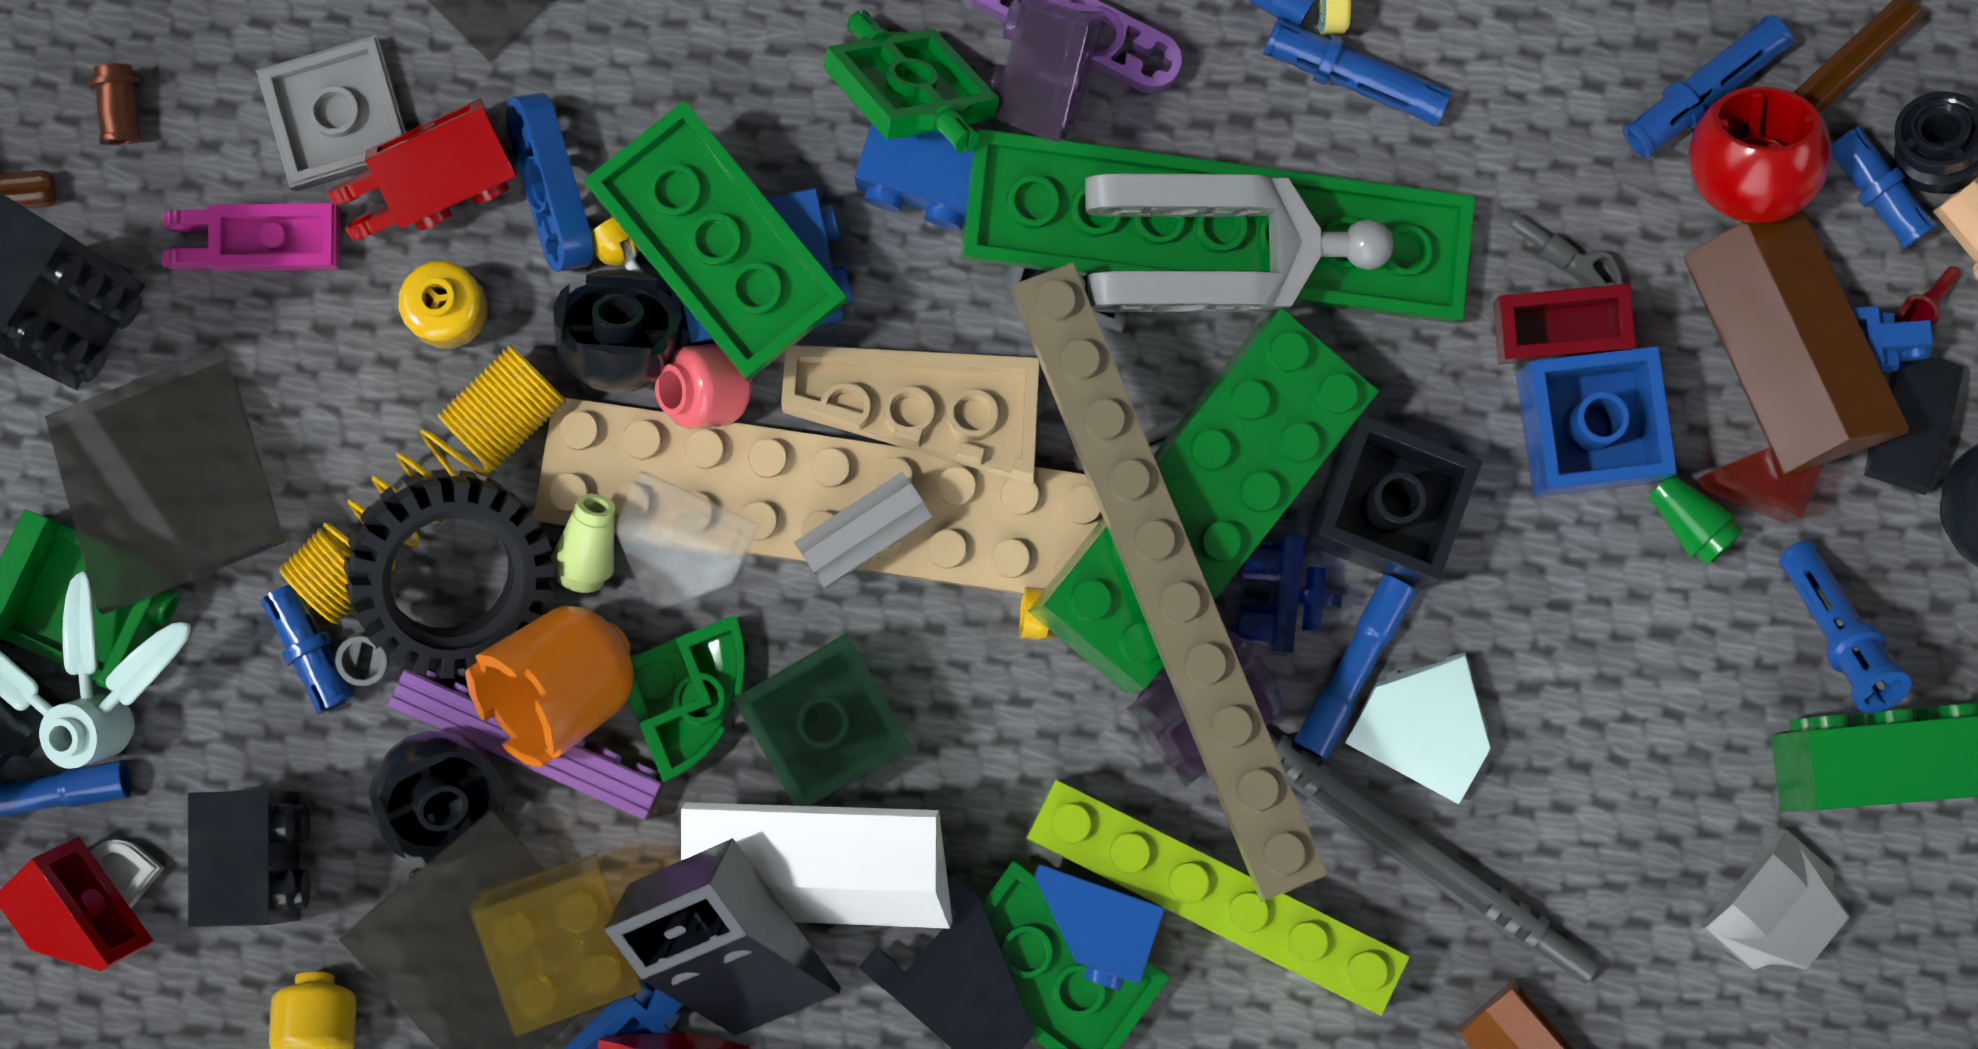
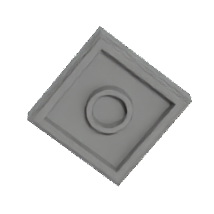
[256,35,407,192]

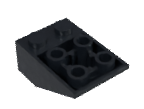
[604,838,841,1036]

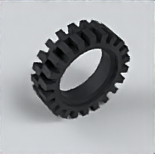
[344,469,556,678]

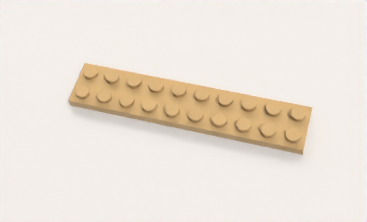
[534,397,1103,595]

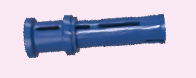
[1779,541,1912,713]

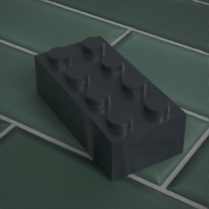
[0,192,146,390]

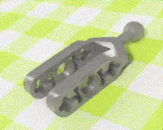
[1085,174,1394,312]

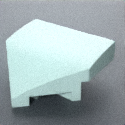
[1345,652,1491,804]

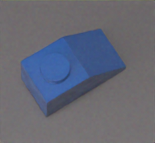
[1033,864,1165,991]

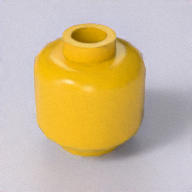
[398,261,488,349]
[269,972,356,1049]

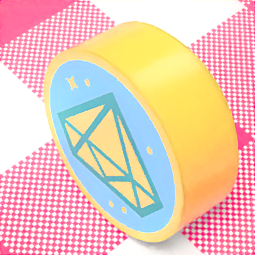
[1316,0,1351,35]

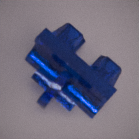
[1235,535,1343,656]

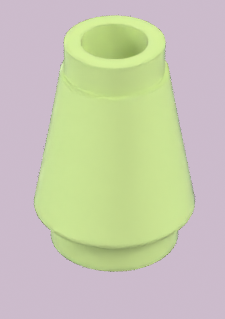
[551,494,615,593]

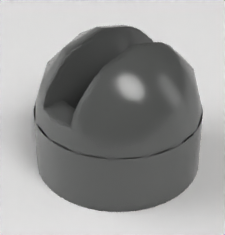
[335,632,391,686]

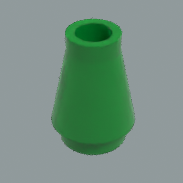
[1647,474,1744,567]

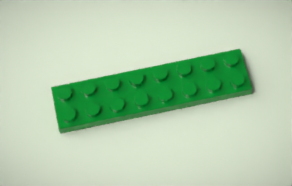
[960,129,1475,324]

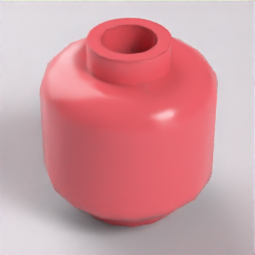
[655,343,753,429]

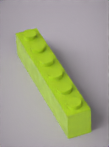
[1026,780,1409,1016]

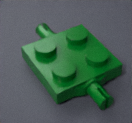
[823,10,999,154]

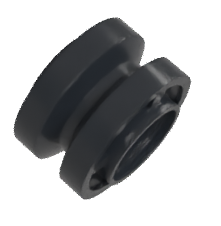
[1894,91,1978,194]

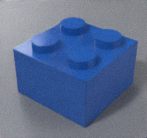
[1516,346,1677,498]

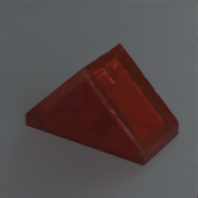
[1697,447,1823,524]

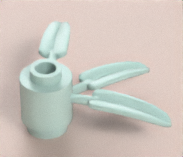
[0,571,191,769]

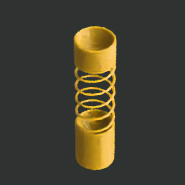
[279,345,566,624]

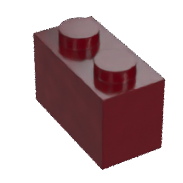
[1493,283,1636,365]

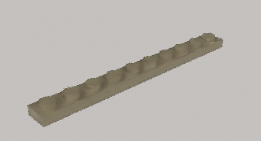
[1011,263,1327,902]

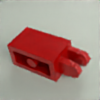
[327,98,516,241]

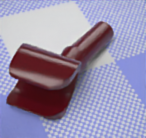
[1894,266,1961,329]

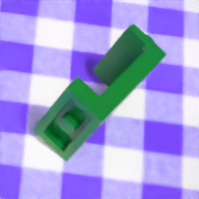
[0,509,181,691]

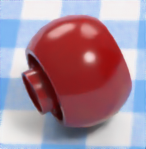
[1689,87,1832,223]

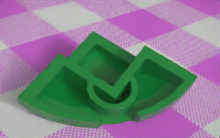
[628,615,745,783]

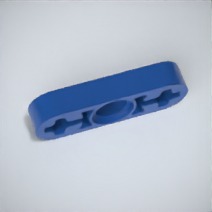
[506,93,593,272]

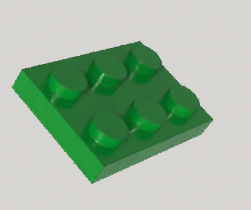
[982,861,1170,1049]

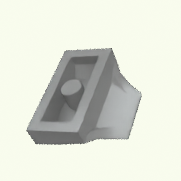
[1700,829,1850,970]

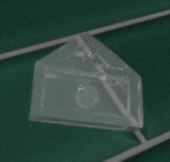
[615,471,760,612]

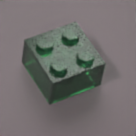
[733,633,914,806]

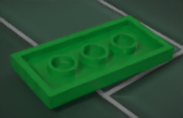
[584,100,848,382]

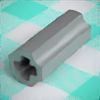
[794,471,933,589]

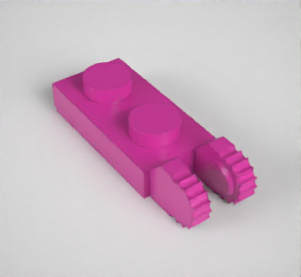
[162,203,341,272]

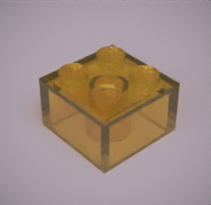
[471,853,642,1037]

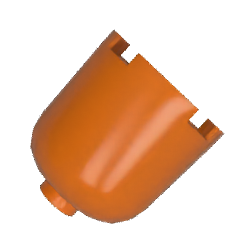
[465,605,635,768]

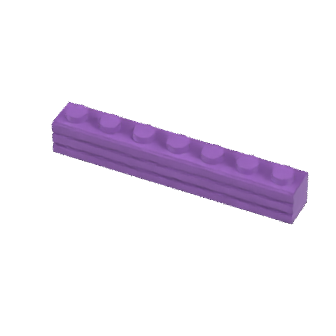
[387,669,665,820]

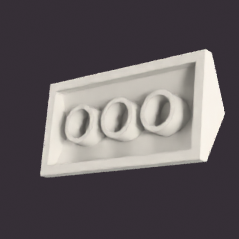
[681,802,953,929]

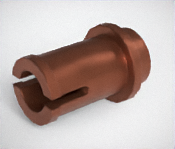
[88,63,141,146]

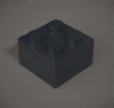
[1305,415,1482,590]
[188,790,310,928]

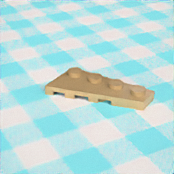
[781,345,1039,484]

